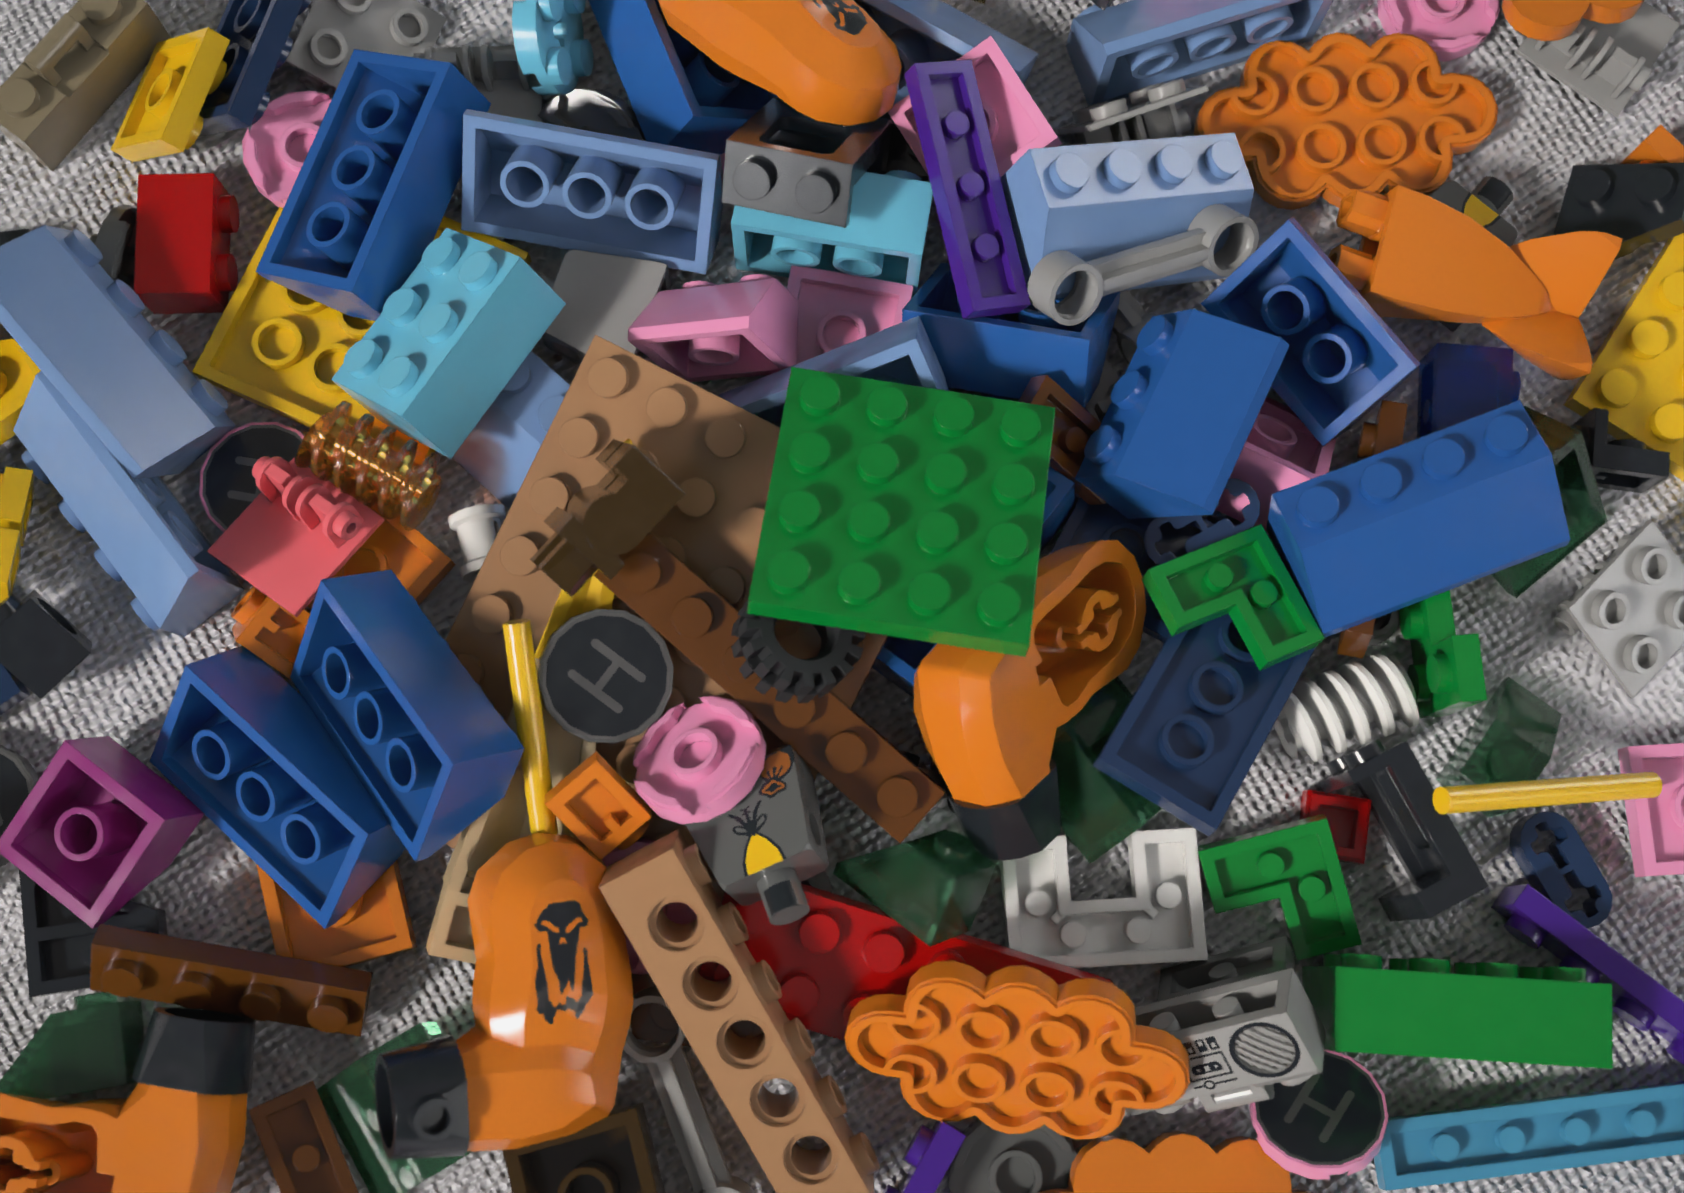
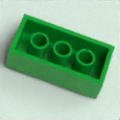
[1302,953,1613,1069]

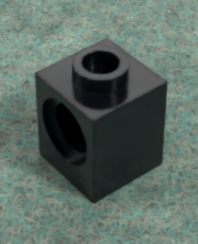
[0,589,92,699]

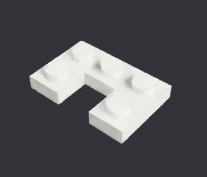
[1000,828,1208,968]

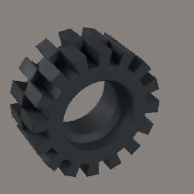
[731,600,866,704]

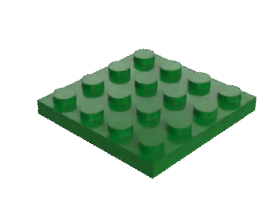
[747,367,1056,657]

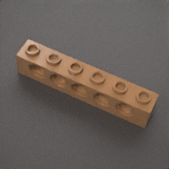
[599,829,880,1193]

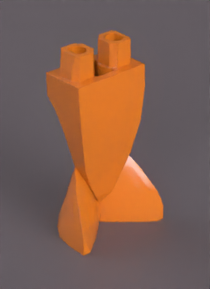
[1328,185,1623,380]

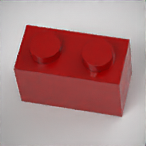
[134,173,240,314]

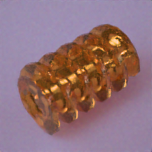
[295,401,442,531]

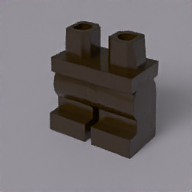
[530,439,686,597]

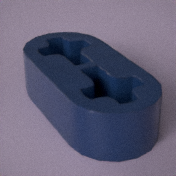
[1144,479,1260,565]
[1509,811,1612,928]

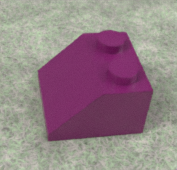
[0,736,204,929]

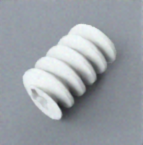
[1274,653,1419,762]

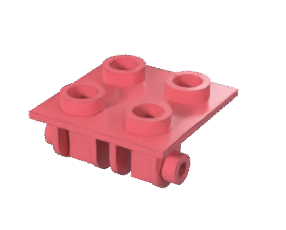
[207,456,384,617]

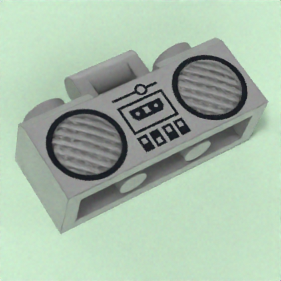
[1125,968,1326,1116]

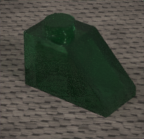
[1435,677,1562,817]
[833,829,996,947]
[0,992,145,1099]

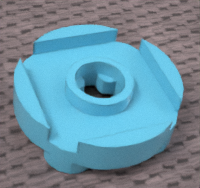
[512,0,594,95]

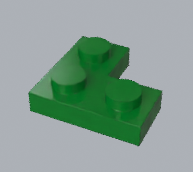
[1141,524,1325,671]
[1399,590,1487,718]
[1197,814,1362,961]

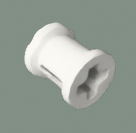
[448,504,506,582]

